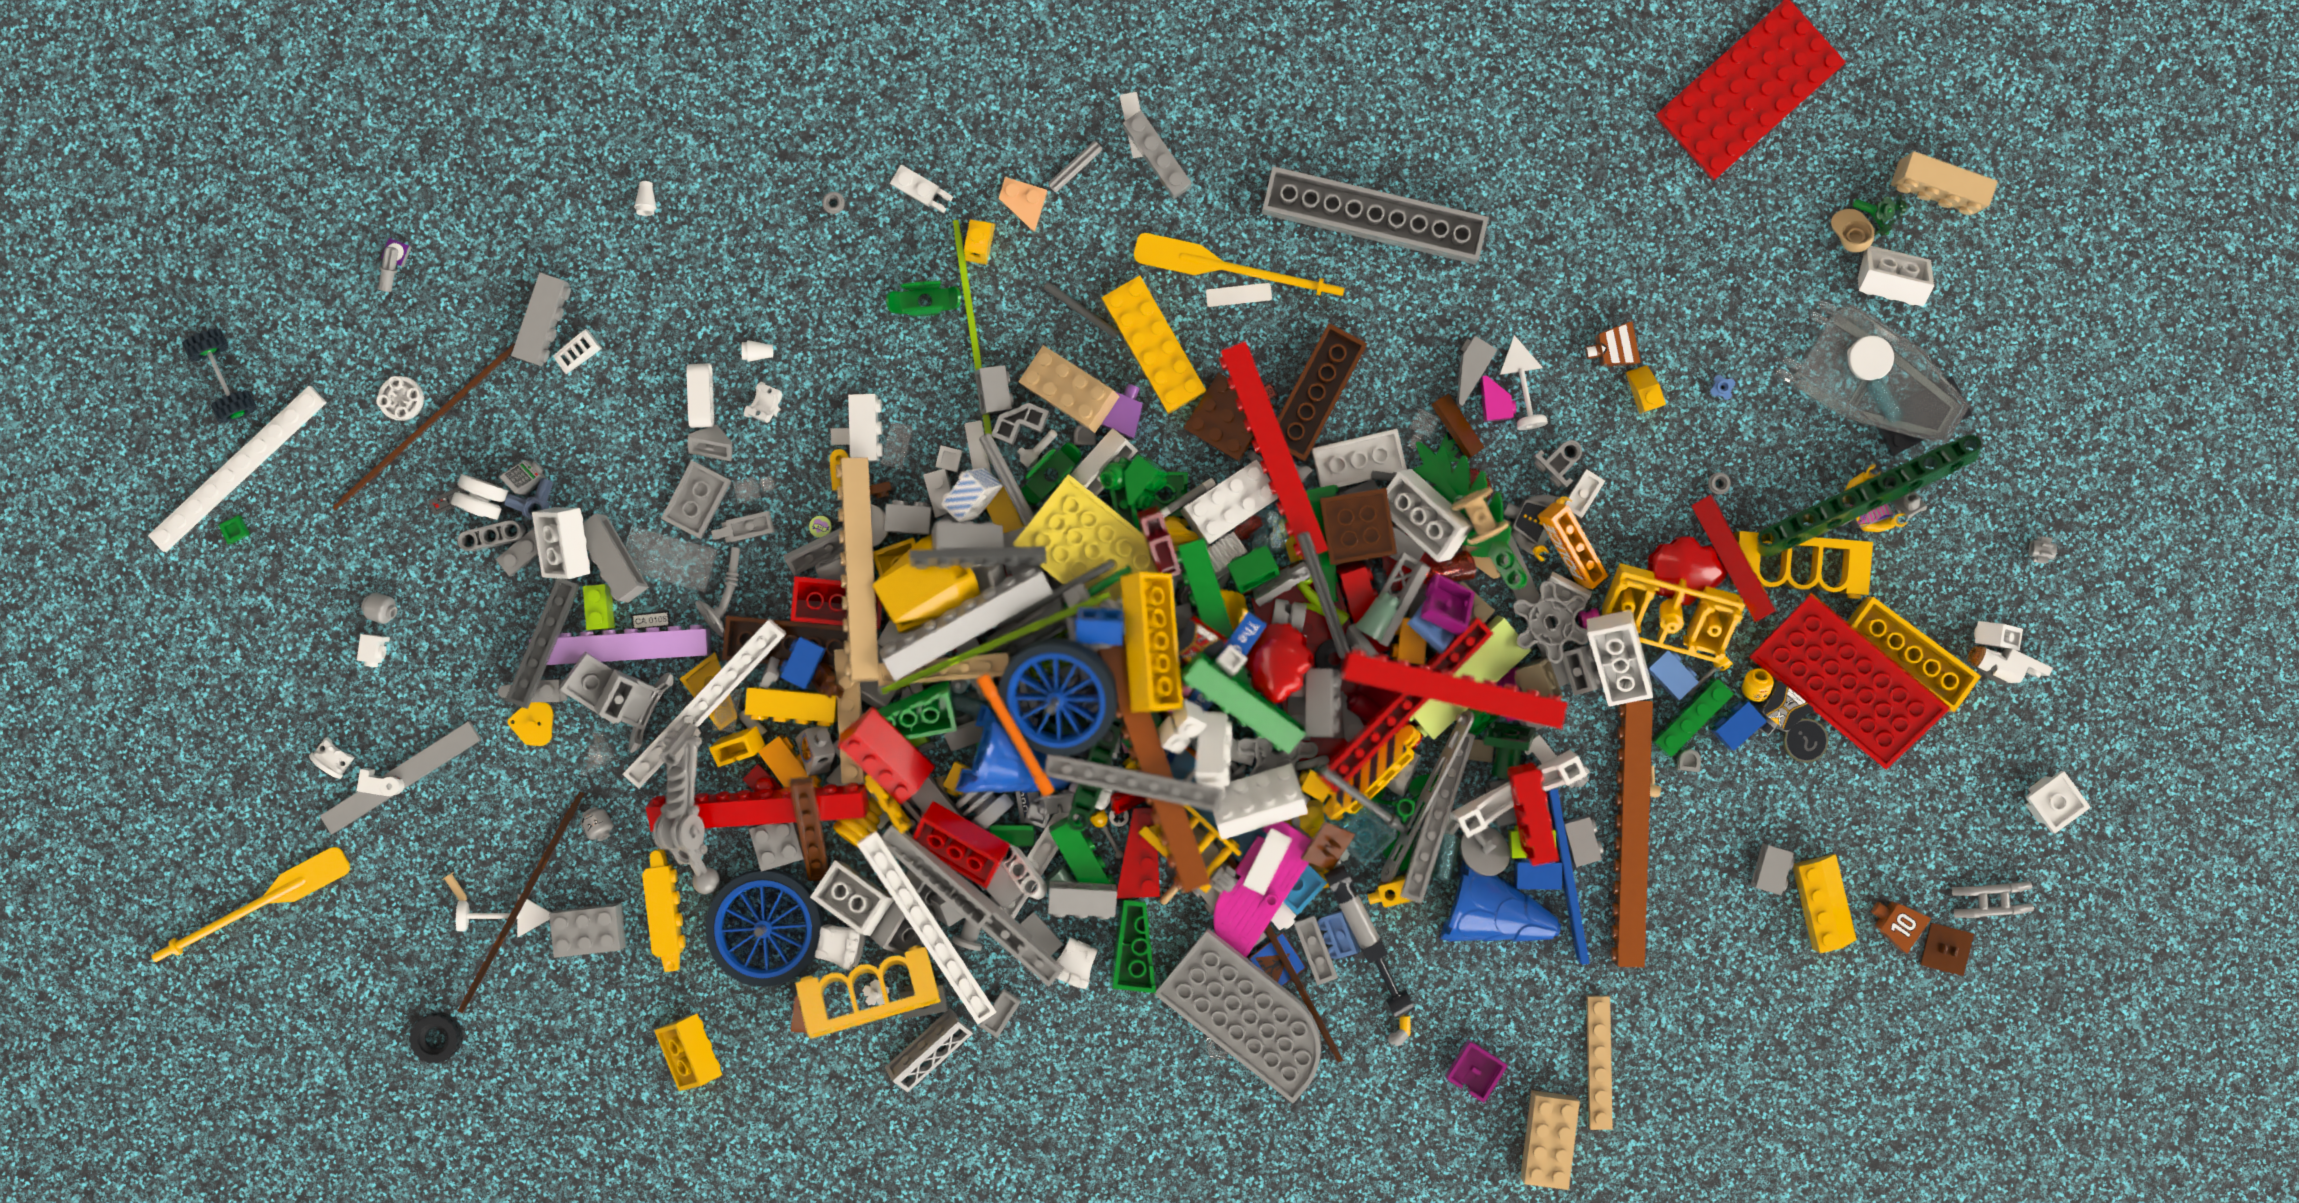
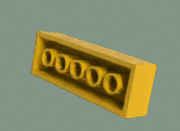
[1102,275,1206,415]
[1121,572,1183,712]
[1847,597,1981,712]

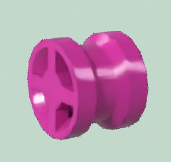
[1578,608,1599,630]

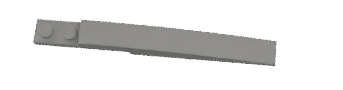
[881,824,1065,987]

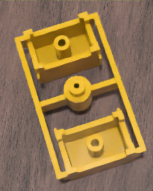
[1601,563,1745,663]

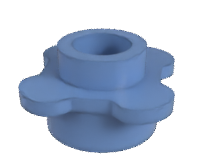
[1710,375,1735,400]

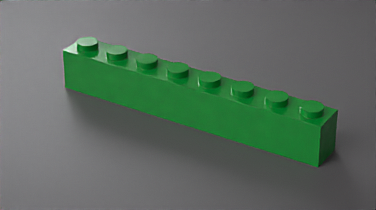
[1175,538,1251,717]

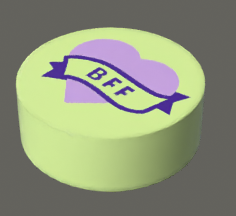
[809,516,832,538]

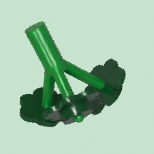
[1853,194,1907,237]

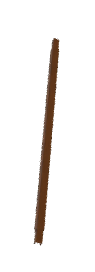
[332,343,515,511]
[458,791,585,1014]
[1222,847,1343,1063]

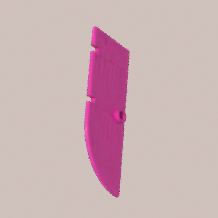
[1213,821,1312,957]

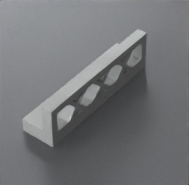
[1360,552,1430,647]
[885,1008,973,1092]

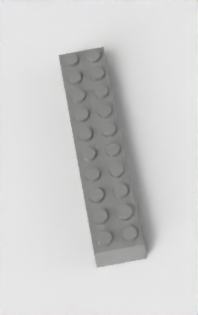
[1261,166,1489,264]

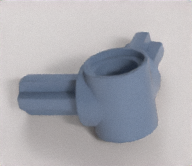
[505,478,553,519]

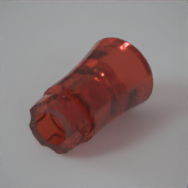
[1424,550,1476,583]

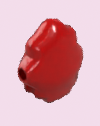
[1646,536,1727,606]
[1244,623,1313,704]

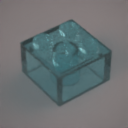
[1337,806,1398,867]

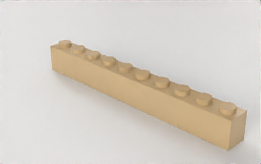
[836,458,879,682]

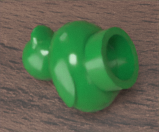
[1100,457,1131,490]

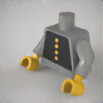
[1503,494,1572,561]

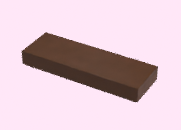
[1431,393,1485,459]

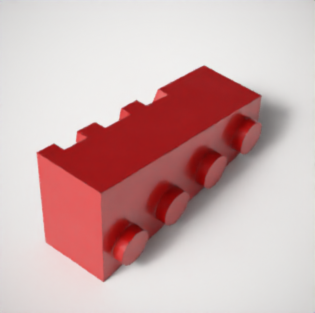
[1336,560,1391,653]
[1507,762,1559,866]
[1117,806,1160,899]

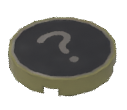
[1783,718,1829,763]

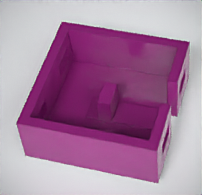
[1420,574,1475,636]
[1445,1039,1508,1103]

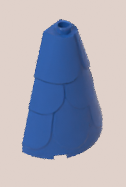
[955,704,1071,793]
[1439,859,1561,942]

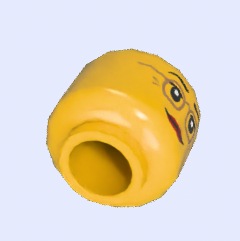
[1741,669,1774,702]

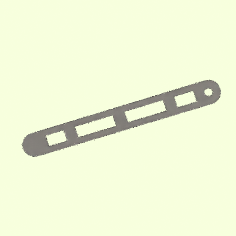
[1381,710,1474,883]

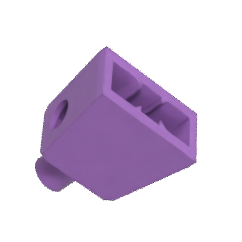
[1101,383,1143,440]

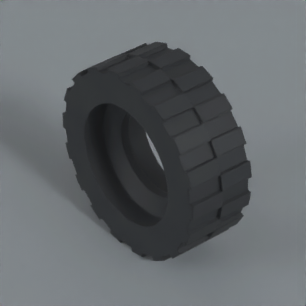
[409,1012,463,1064]

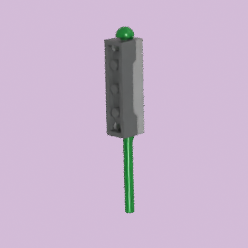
[983,565,1133,661]

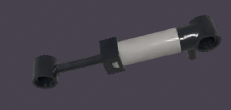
[1324,864,1415,1019]

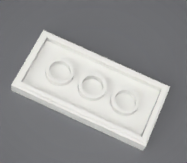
[1311,429,1407,488]

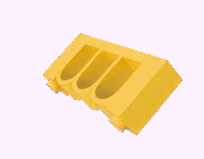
[1730,531,1873,599]
[795,945,941,1039]

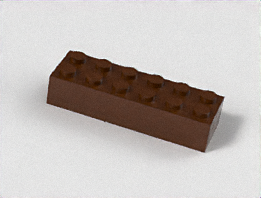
[1277,323,1368,463]
[722,616,848,670]

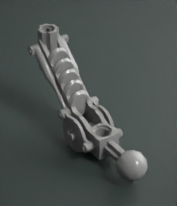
[653,723,721,895]

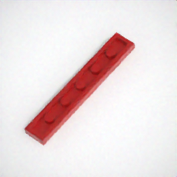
[1692,495,1776,622]

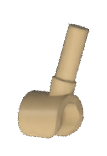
[1650,766,1661,798]

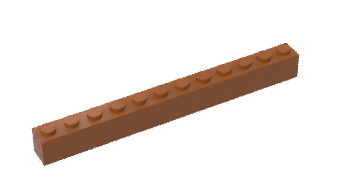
[1093,638,1211,893]
[1610,700,1653,968]

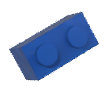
[1076,607,1124,645]
[780,637,827,689]
[1711,701,1767,751]
[1514,858,1562,890]

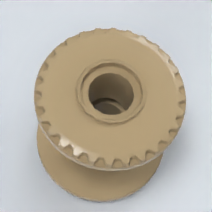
[1451,487,1509,544]

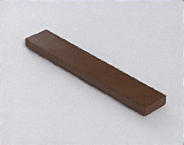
[789,777,830,881]

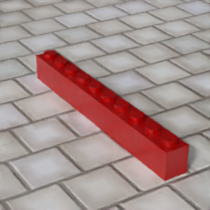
[1218,341,1328,560]
[1316,618,1494,793]
[1340,649,1568,729]
[646,783,870,832]

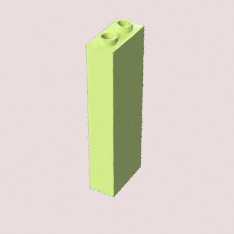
[1409,615,1532,740]

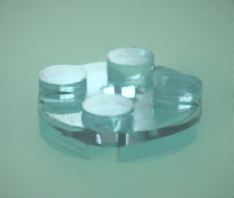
[1248,509,1290,553]

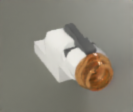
[1967,645,2053,685]

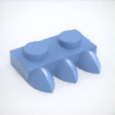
[1317,910,1360,959]

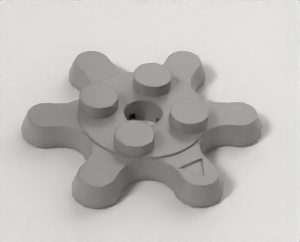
[1513,581,1589,664]
[1237,713,1318,780]

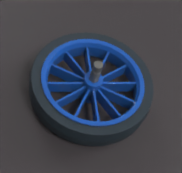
[999,638,1118,756]
[706,869,824,987]

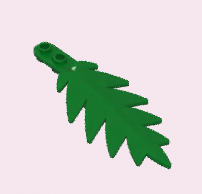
[1413,441,1527,590]

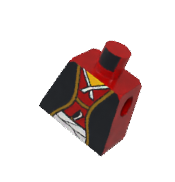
[1178,616,1229,670]

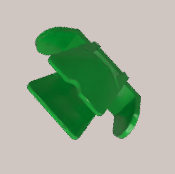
[886,281,961,317]
[1020,442,1082,506]

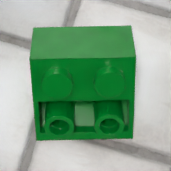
[1124,454,1169,509]
[1227,545,1280,594]

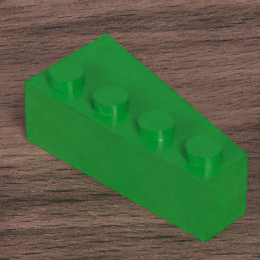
[877,680,958,739]
[1110,898,1156,993]

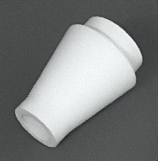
[634,181,657,216]
[742,340,773,362]

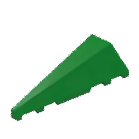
[1305,485,1338,603]

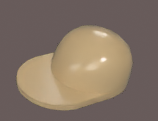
[1831,209,1874,252]

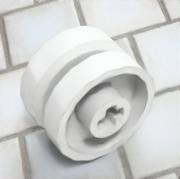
[451,474,509,520]

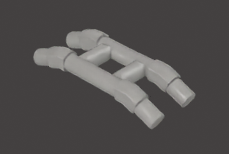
[1952,881,2034,918]

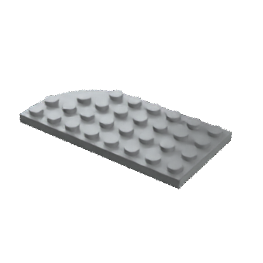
[1154,928,1321,1103]

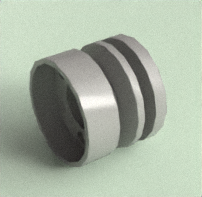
[955,792,1014,830]

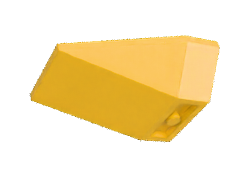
[872,534,981,623]

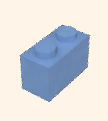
[1647,650,1699,700]

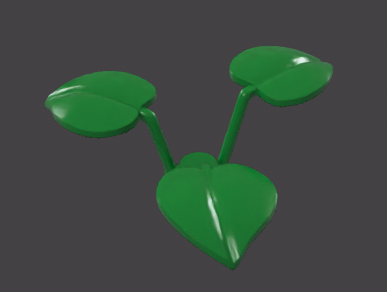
[1360,774,1438,871]

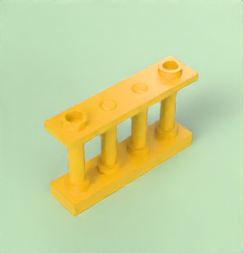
[1138,804,1241,893]

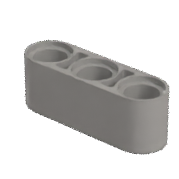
[458,521,526,551]

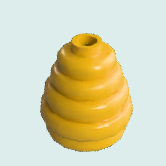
[833,796,883,849]

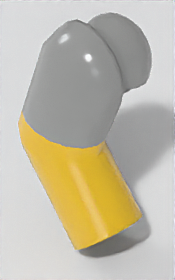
[1388,1015,1411,1046]

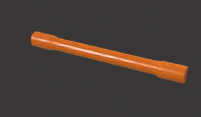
[976,673,1055,797]

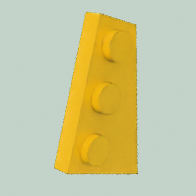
[680,652,738,731]
[864,775,913,834]

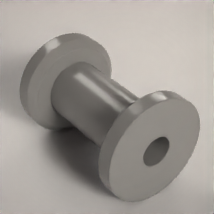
[952,919,982,951]

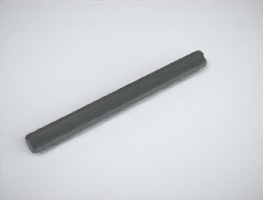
[1297,532,1350,659]

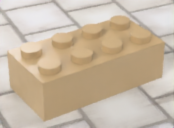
[1891,151,1998,215]
[1018,345,1120,433]
[1520,1090,1580,1190]

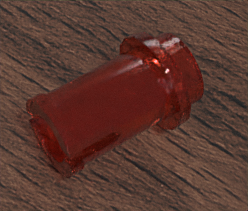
[1234,515,1263,540]

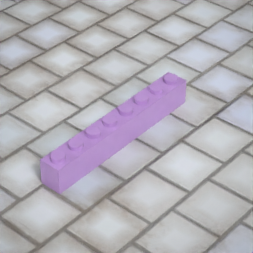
[529,625,711,665]

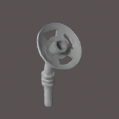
[695,547,740,637]

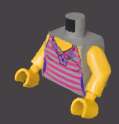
[1840,464,1908,532]

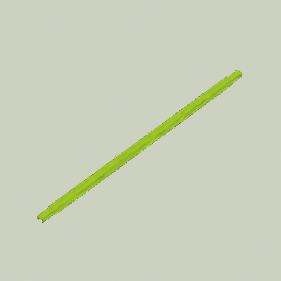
[953,220,993,463]
[881,592,1110,694]

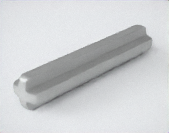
[1048,141,1102,192]

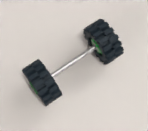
[182,328,257,423]

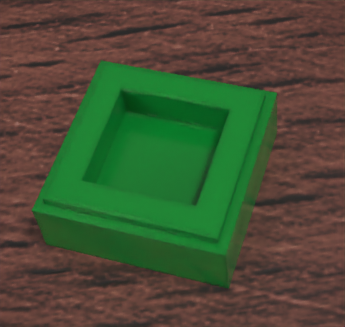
[218,515,250,545]

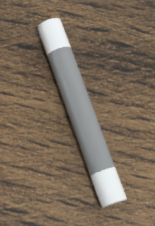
[1161,478,1216,518]

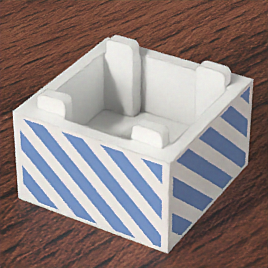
[941,467,1003,522]

